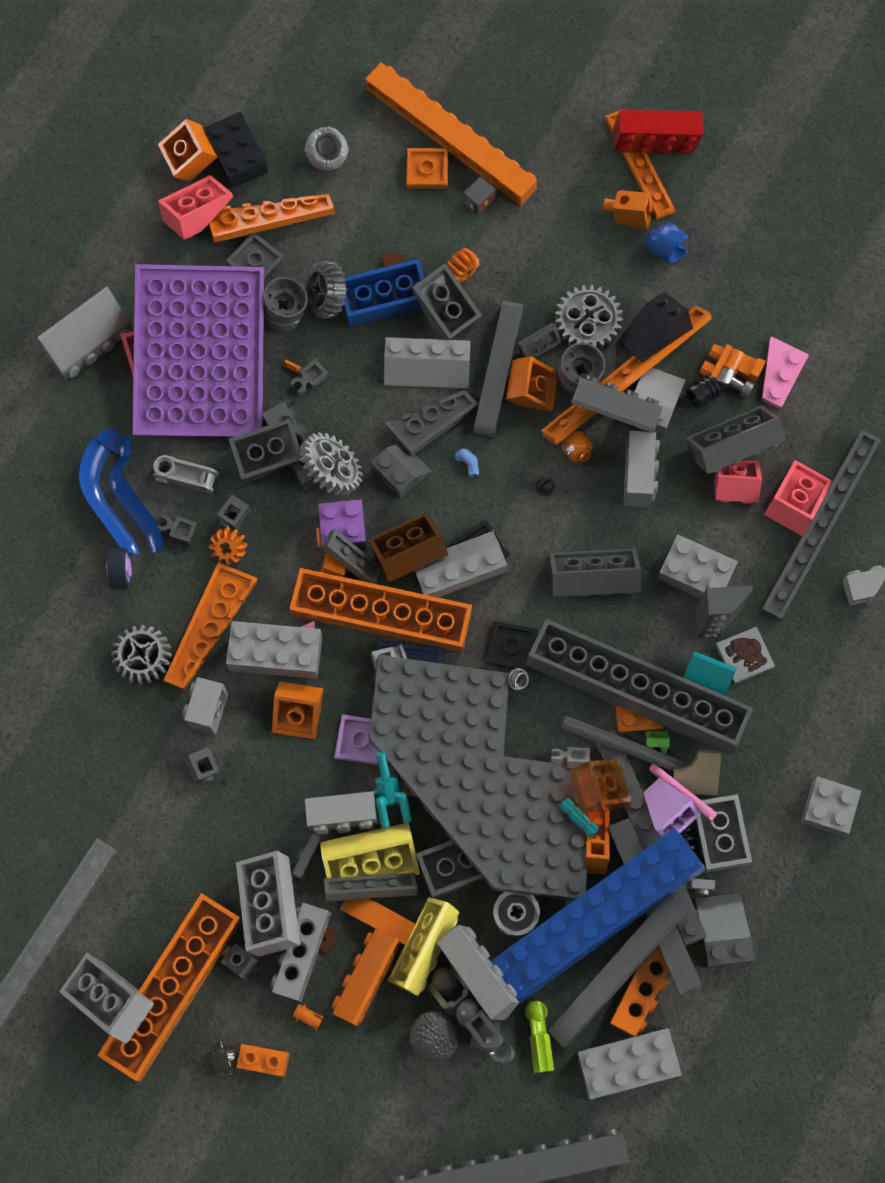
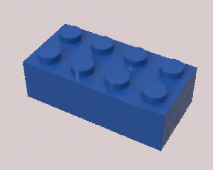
[344,259,424,327]

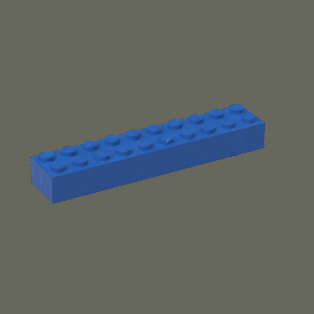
[490,828,706,1004]

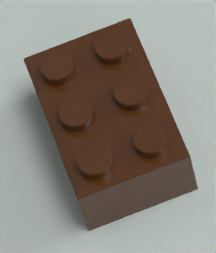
[368,512,448,582]

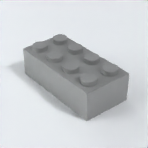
[226,621,322,679]
[236,851,300,957]
[59,953,154,1044]
[576,1028,682,1100]

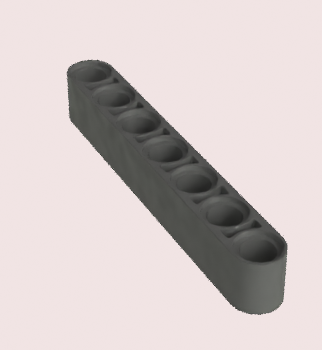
[473,300,524,438]

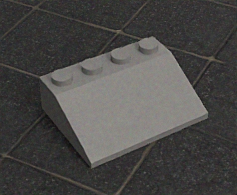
[38,287,133,380]

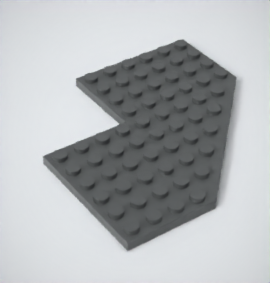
[369,655,591,900]

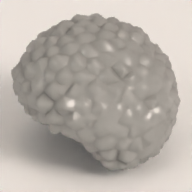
[304,127,349,171]

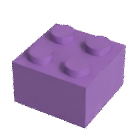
[318,499,367,552]

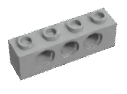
[271,903,331,1002]

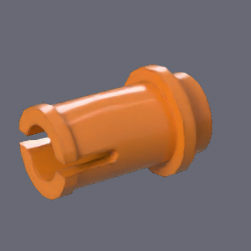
[293,1004,324,1030]

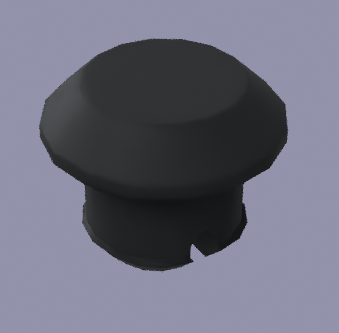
[536,477,555,496]

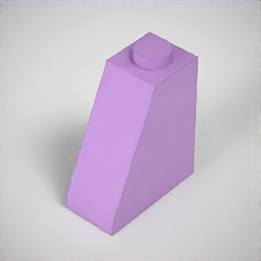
[643,778,700,838]

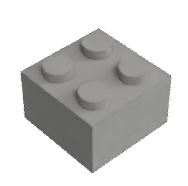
[183,677,228,735]
[800,776,861,837]

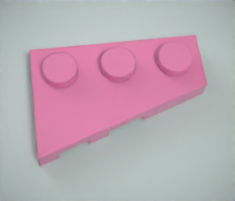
[761,337,809,409]

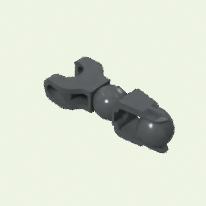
[426,964,515,1066]

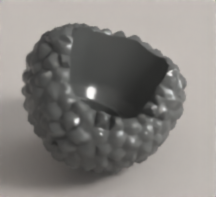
[409,1011,459,1061]

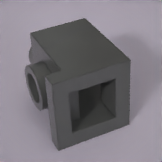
[217,495,252,530]
[184,747,219,784]
[221,943,259,980]

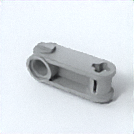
[153,454,219,494]

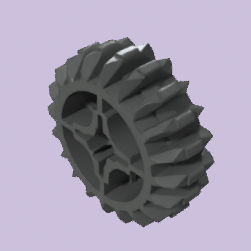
[305,261,347,318]

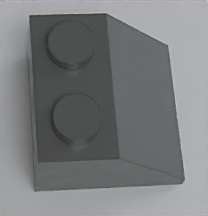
[370,443,432,500]

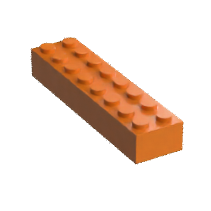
[289,568,472,653]
[97,893,242,1081]

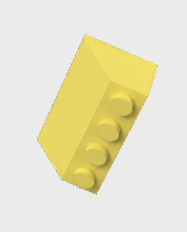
[320,823,420,878]
[387,898,459,996]

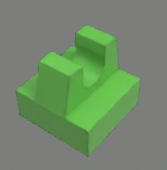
[645,731,670,754]

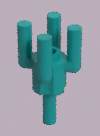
[373,752,412,828]

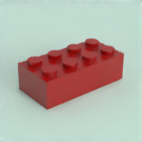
[613,109,703,154]

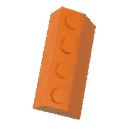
[331,929,401,1027]

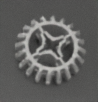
[111,625,172,684]

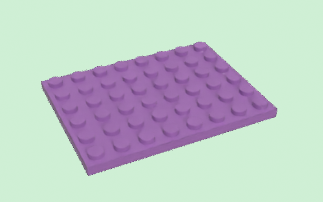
[133,264,264,437]

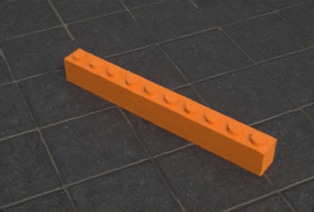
[365,62,537,206]

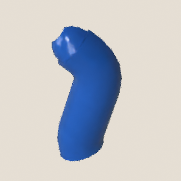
[79,428,163,554]

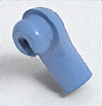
[455,449,479,478]

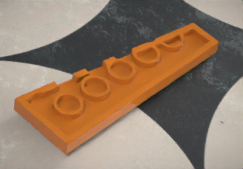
[209,194,335,243]
[163,563,258,690]

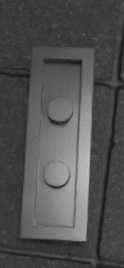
[322,529,381,584]

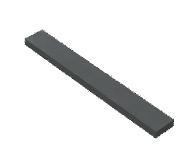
[548,893,689,1048]

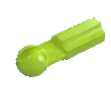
[525,1001,554,1073]

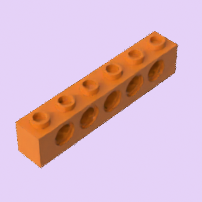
[609,910,698,1037]

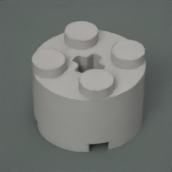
[493,892,540,938]

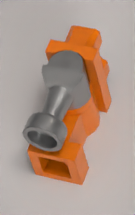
[699,344,766,399]

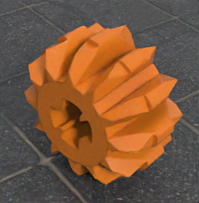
[446,248,479,284]
[209,527,247,565]

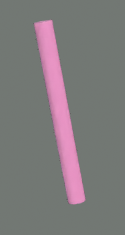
[649,764,716,820]

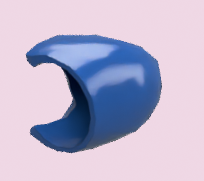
[645,222,688,263]

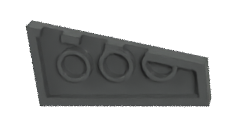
[385,390,478,456]

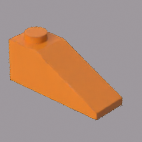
[585,802,609,875]

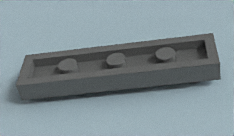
[323,873,417,901]

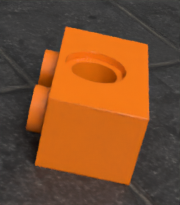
[237,1044,290,1077]

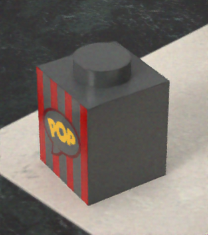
[464,177,496,215]

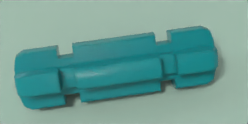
[559,798,599,837]

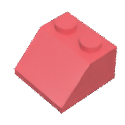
[714,460,762,504]

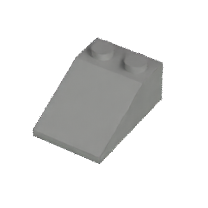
[635,368,685,436]

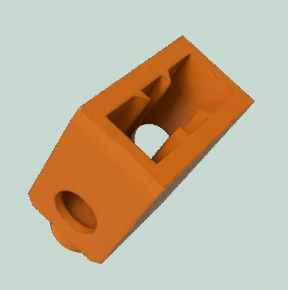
[603,190,653,231]

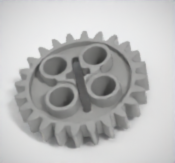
[555,285,623,349]
[299,432,363,496]

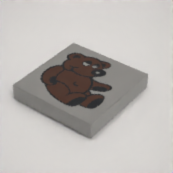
[716,627,775,684]

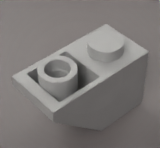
[842,565,885,606]

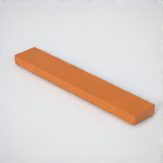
[605,110,675,220]

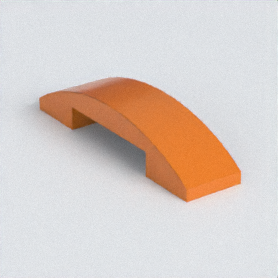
[339,898,416,945]

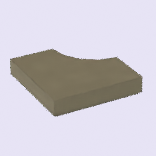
[673,750,722,795]

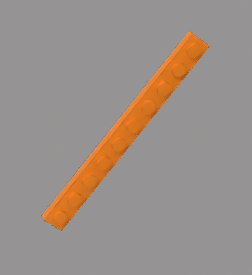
[541,306,712,445]

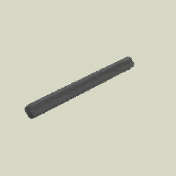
[561,716,687,771]

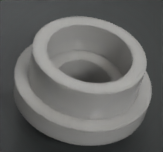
[508,668,529,690]

